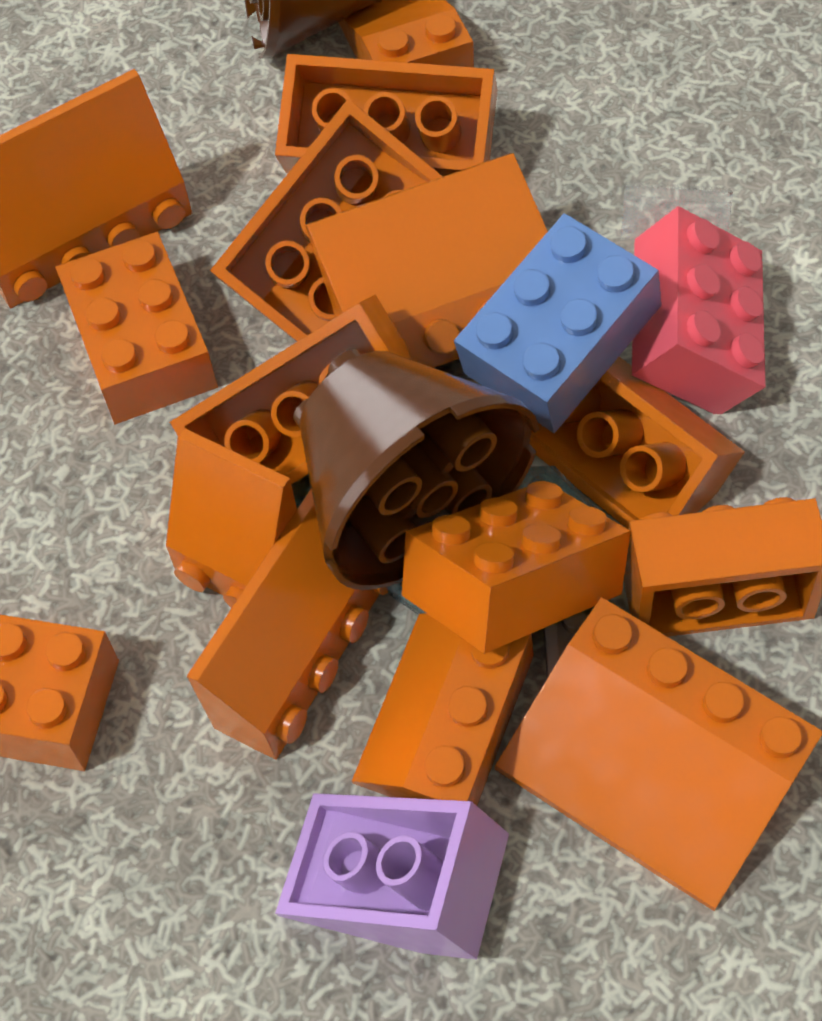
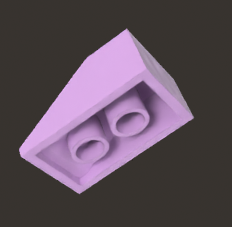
[275,793,509,960]

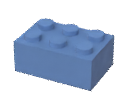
[454,213,661,433]

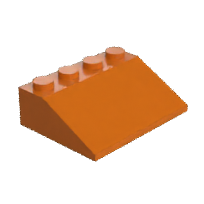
[0,69,192,309]
[210,99,443,342]
[305,153,548,368]
[495,597,822,911]

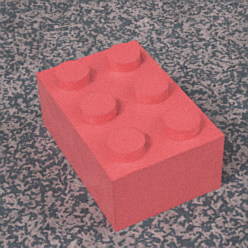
[632,206,766,414]

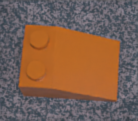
[338,0,474,67]
[166,428,297,608]

